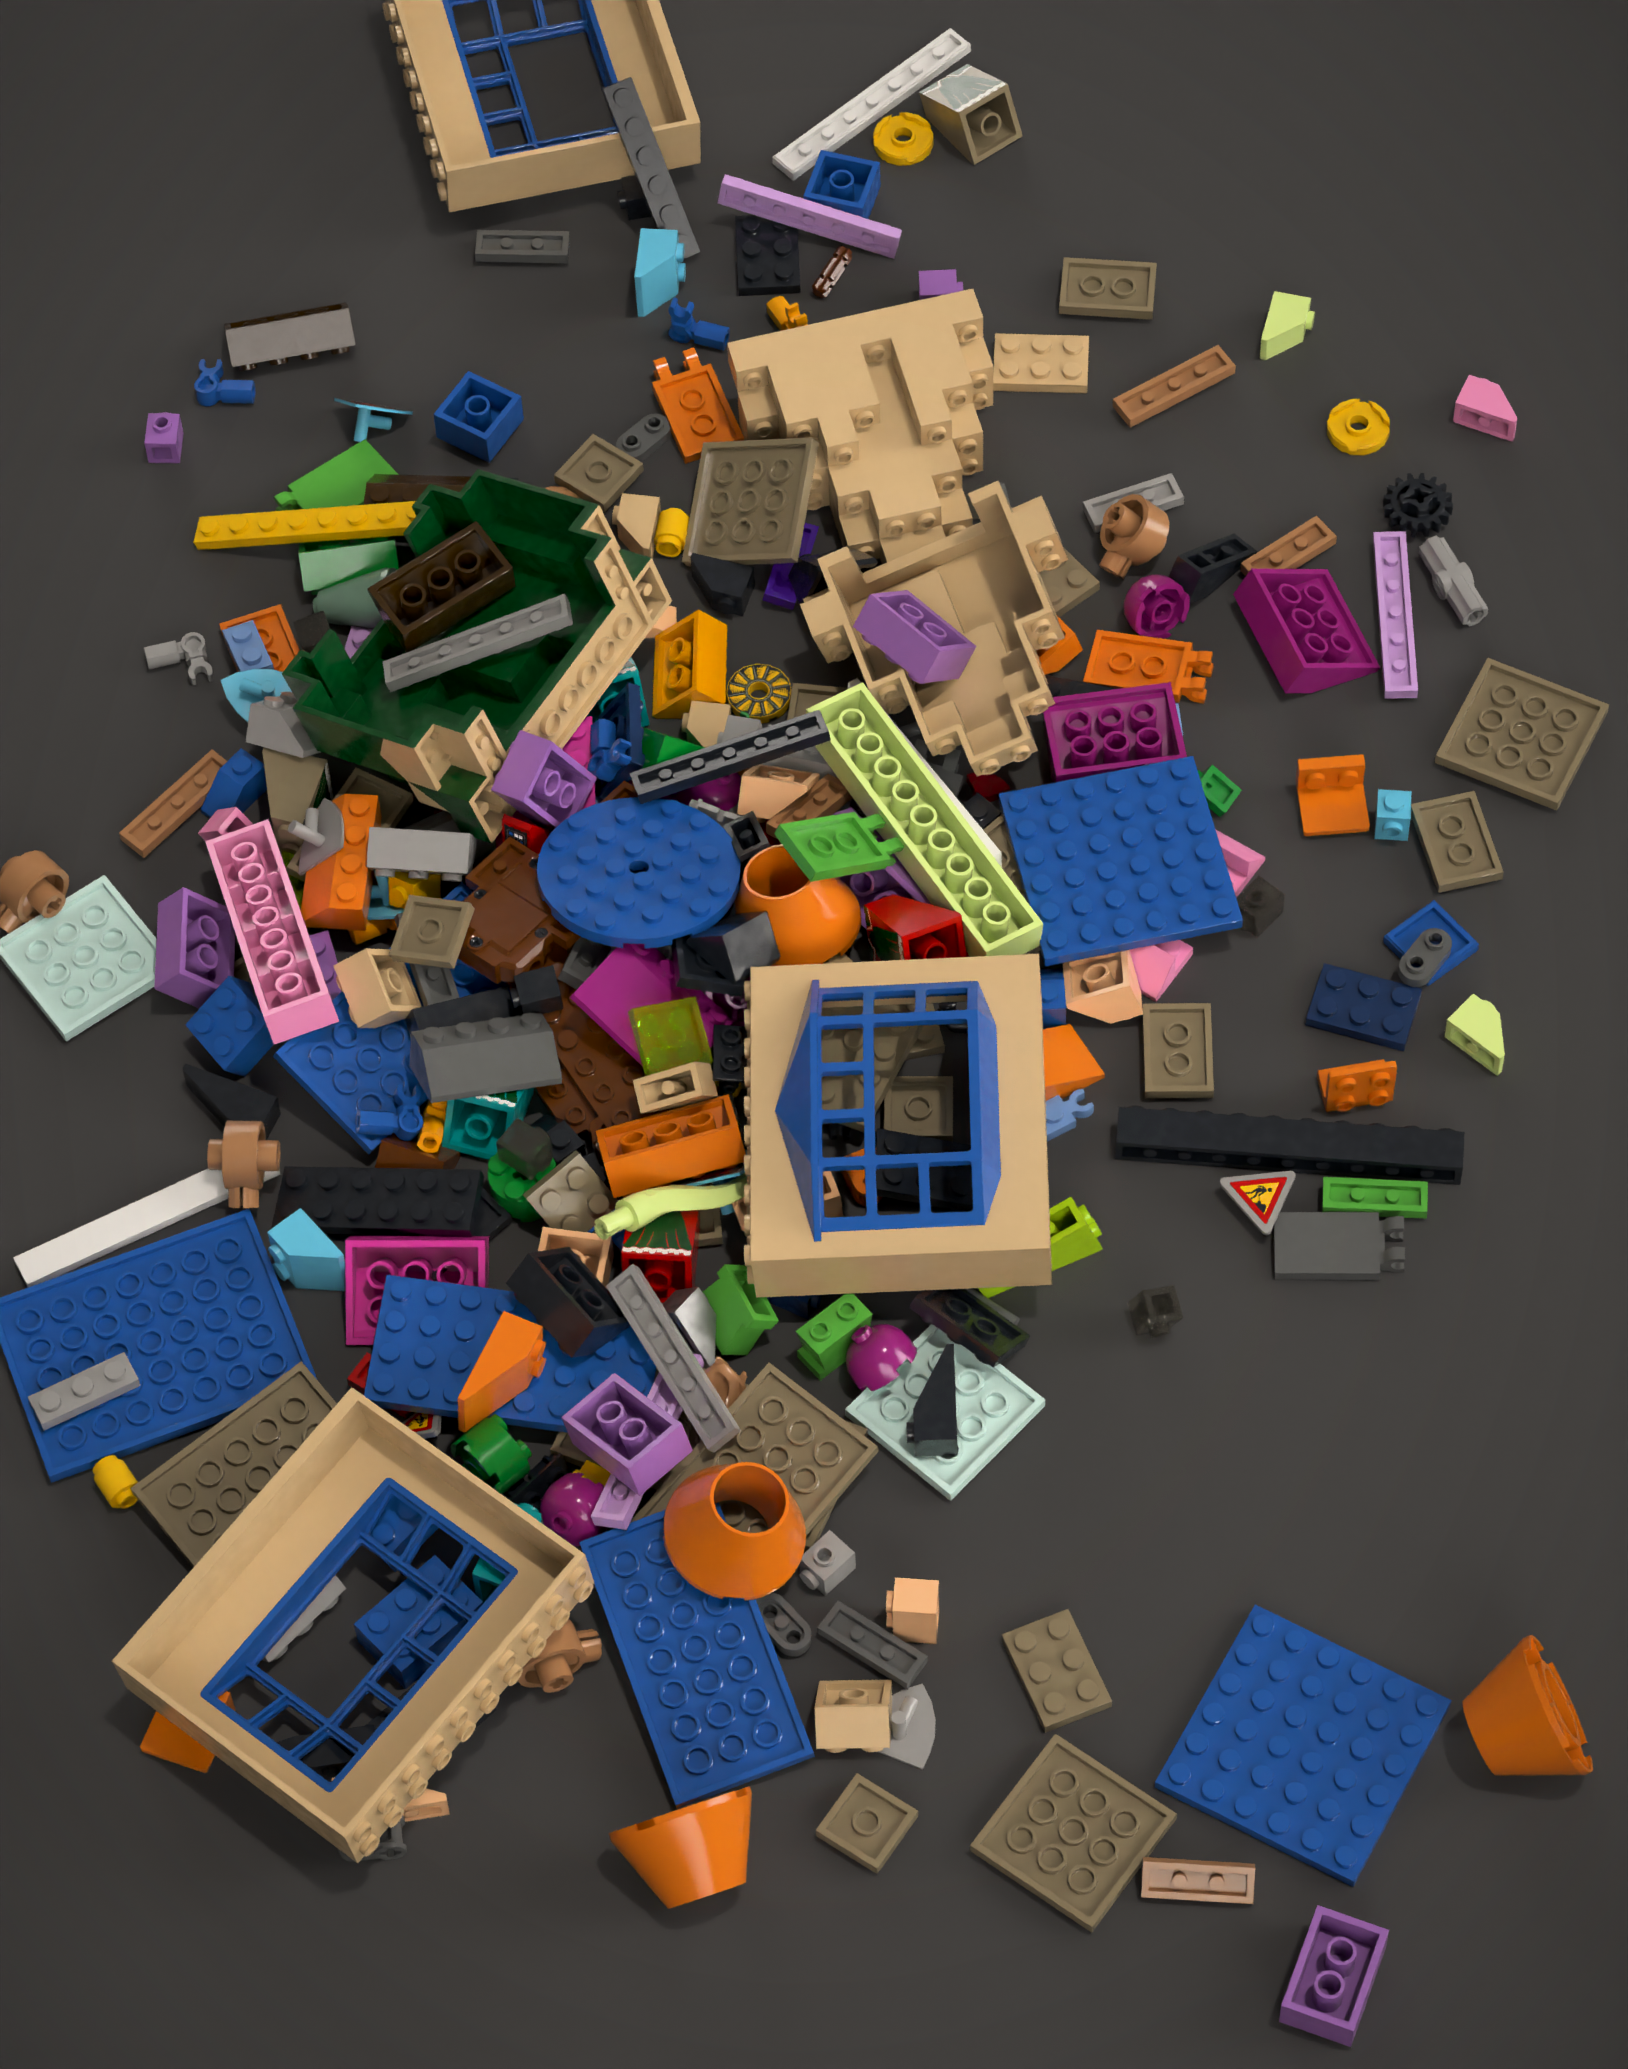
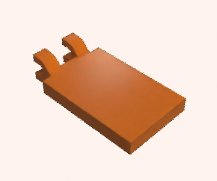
[652,347,744,464]
[219,604,300,672]
[1083,630,1214,704]

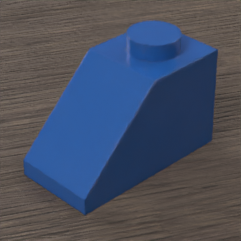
[201,748,267,819]
[1040,968,1066,1029]

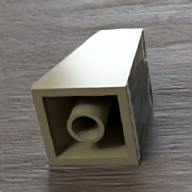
[919,64,1023,165]
[262,747,334,859]

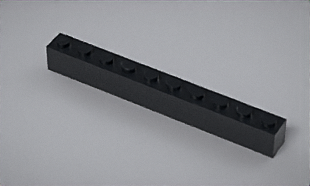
[1115,1105,1465,1185]

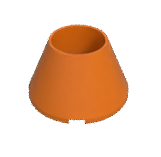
[735,844,861,966]
[663,1462,806,1601]
[1462,1635,1593,1776]
[608,1786,752,1909]

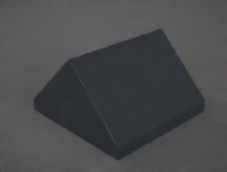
[686,911,781,986]

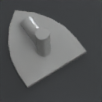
[288,798,344,876]
[878,1683,936,1770]

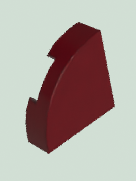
[967,773,1010,802]

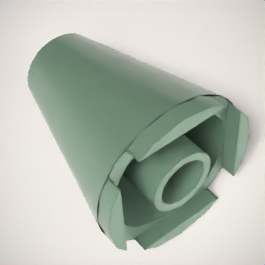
[313,567,396,629]

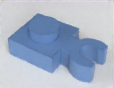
[1046,1089,1094,1142]

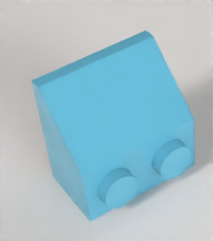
[634,228,686,317]
[267,1208,346,1291]

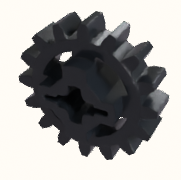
[1383,473,1453,538]

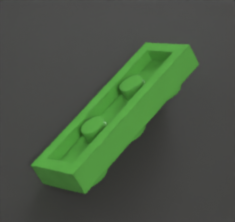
[1322,1177,1428,1219]

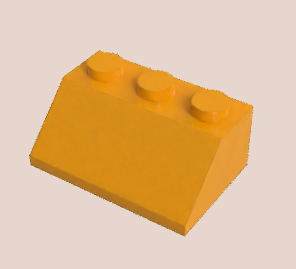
[652,609,727,719]

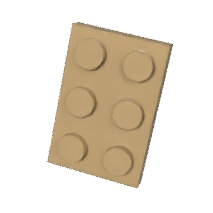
[993,333,1089,393]

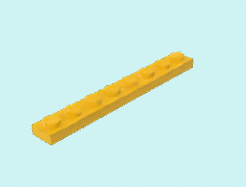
[193,501,416,550]

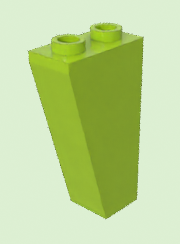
[978,1197,1103,1298]

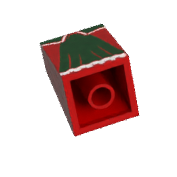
[864,894,967,961]
[622,1210,700,1303]

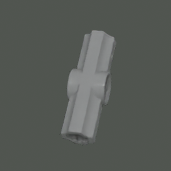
[1418,535,1488,627]

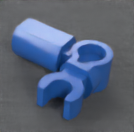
[668,298,730,350]
[194,359,256,406]
[587,719,632,782]
[355,1084,423,1141]

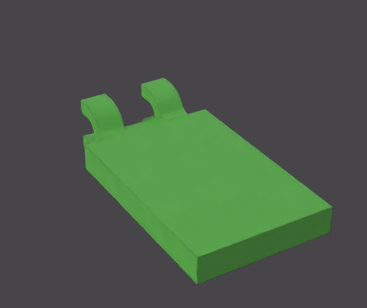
[274,439,399,511]
[774,812,904,882]

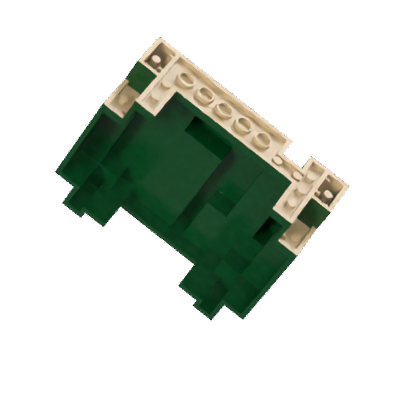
[282,469,672,844]

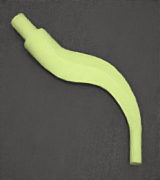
[594,1173,747,1240]

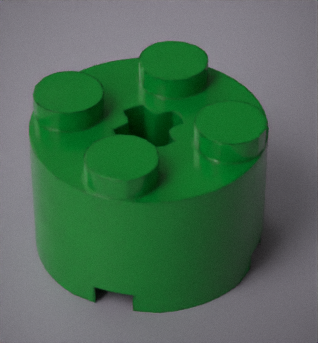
[488,1139,556,1222]
[451,1414,532,1495]

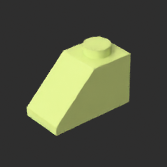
[1260,291,1315,360]
[1445,994,1505,1076]

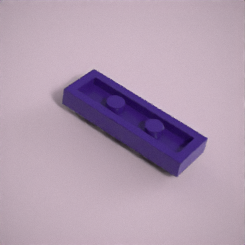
[763,523,819,610]

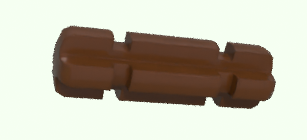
[812,246,852,298]

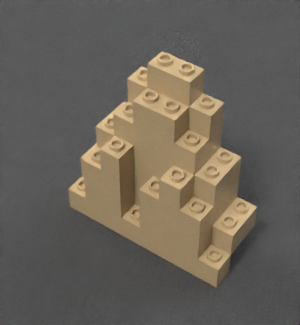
[727,289,993,564]
[800,481,1068,777]

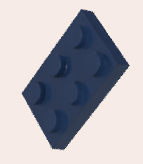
[597,682,645,799]
[1305,963,1422,1051]

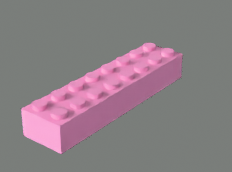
[205,819,339,1045]

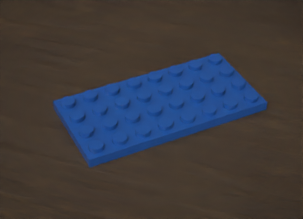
[273,882,522,1154]
[364,1275,657,1433]
[579,1502,815,1809]

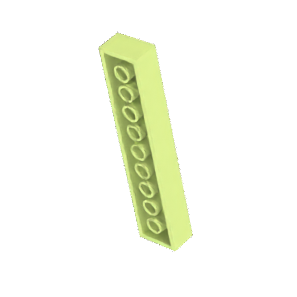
[806,682,1043,957]

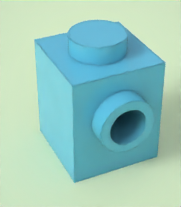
[1374,789,1412,841]

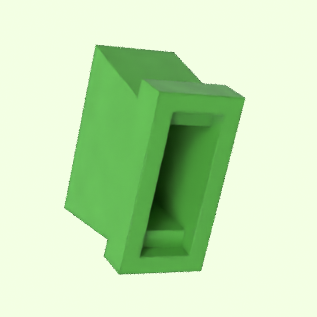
[703,1264,779,1355]
[796,1293,872,1381]

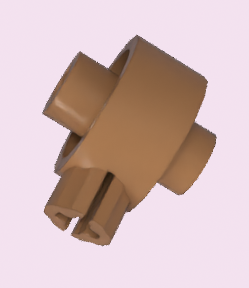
[1099,494,1170,579]
[0,850,69,933]
[207,1120,281,1208]
[518,1620,602,1693]

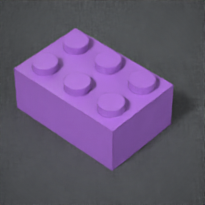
[853,590,977,684]
[491,730,597,831]
[154,887,235,1008]
[561,1373,693,1496]
[1279,1905,1389,2047]

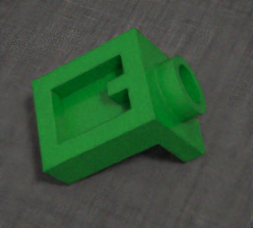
[1198,765,1242,817]

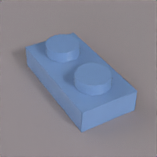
[222,620,274,672]

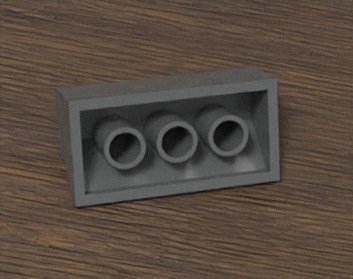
[410,1013,562,1103]

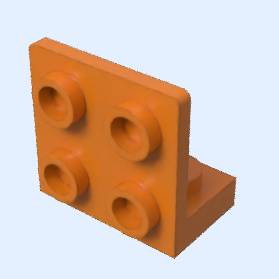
[1295,754,1370,836]
[1317,1059,1397,1112]
[140,1691,235,1773]

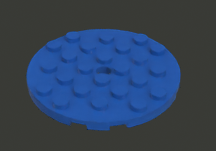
[537,797,740,949]

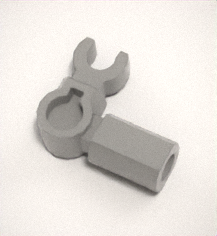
[144,632,214,686]

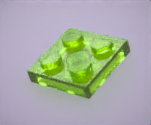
[628,996,713,1076]

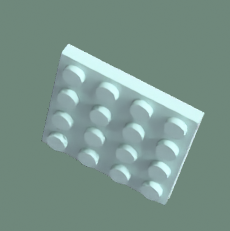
[0,875,157,1042]
[845,1324,1045,1501]

